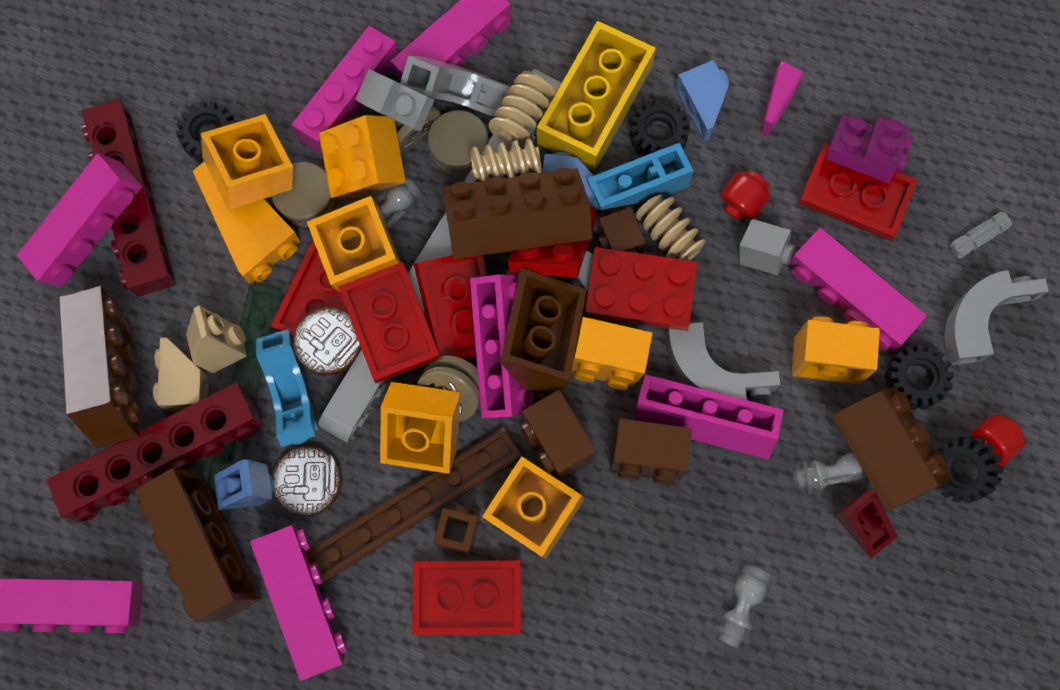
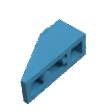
[587,143,694,210]

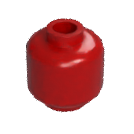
[720,170,771,221]
[970,415,1025,466]

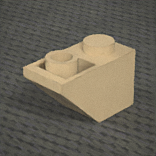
[186,305,247,373]
[153,338,209,412]

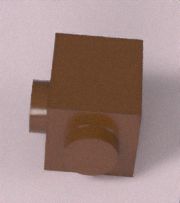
[597,207,646,254]
[433,505,480,555]

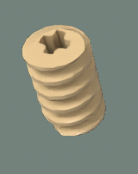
[489,71,556,145]
[471,138,542,182]
[635,194,707,261]

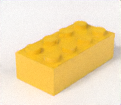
[537,21,656,172]

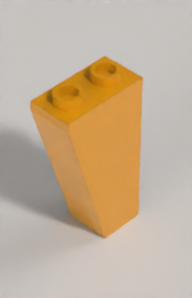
[193,161,301,285]

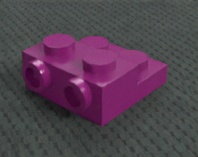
[825,114,914,184]

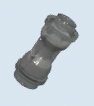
[374,176,422,229]
[793,452,869,496]
[715,564,772,649]

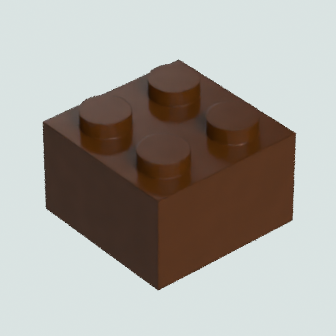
[520,390,597,481]
[611,419,692,486]

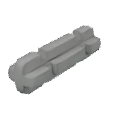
[949,212,1012,258]

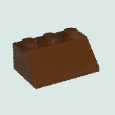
[500,268,587,395]
[832,386,952,511]

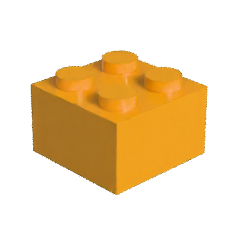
[201,114,293,210]
[319,115,406,198]
[307,196,401,293]
[791,316,880,385]
[571,317,653,390]
[380,382,461,474]
[482,456,584,559]

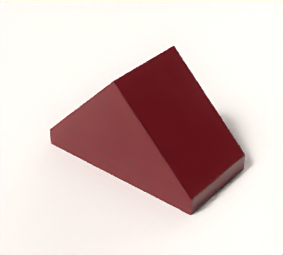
[834,489,898,559]

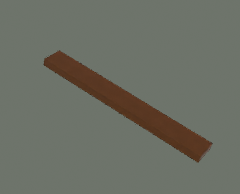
[306,427,523,587]

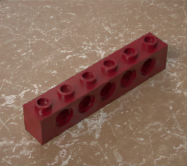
[81,99,176,297]
[47,382,264,523]

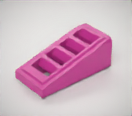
[761,62,803,136]

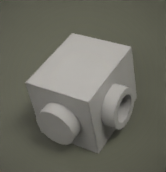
[740,219,795,276]

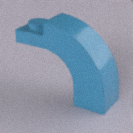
[256,329,319,447]

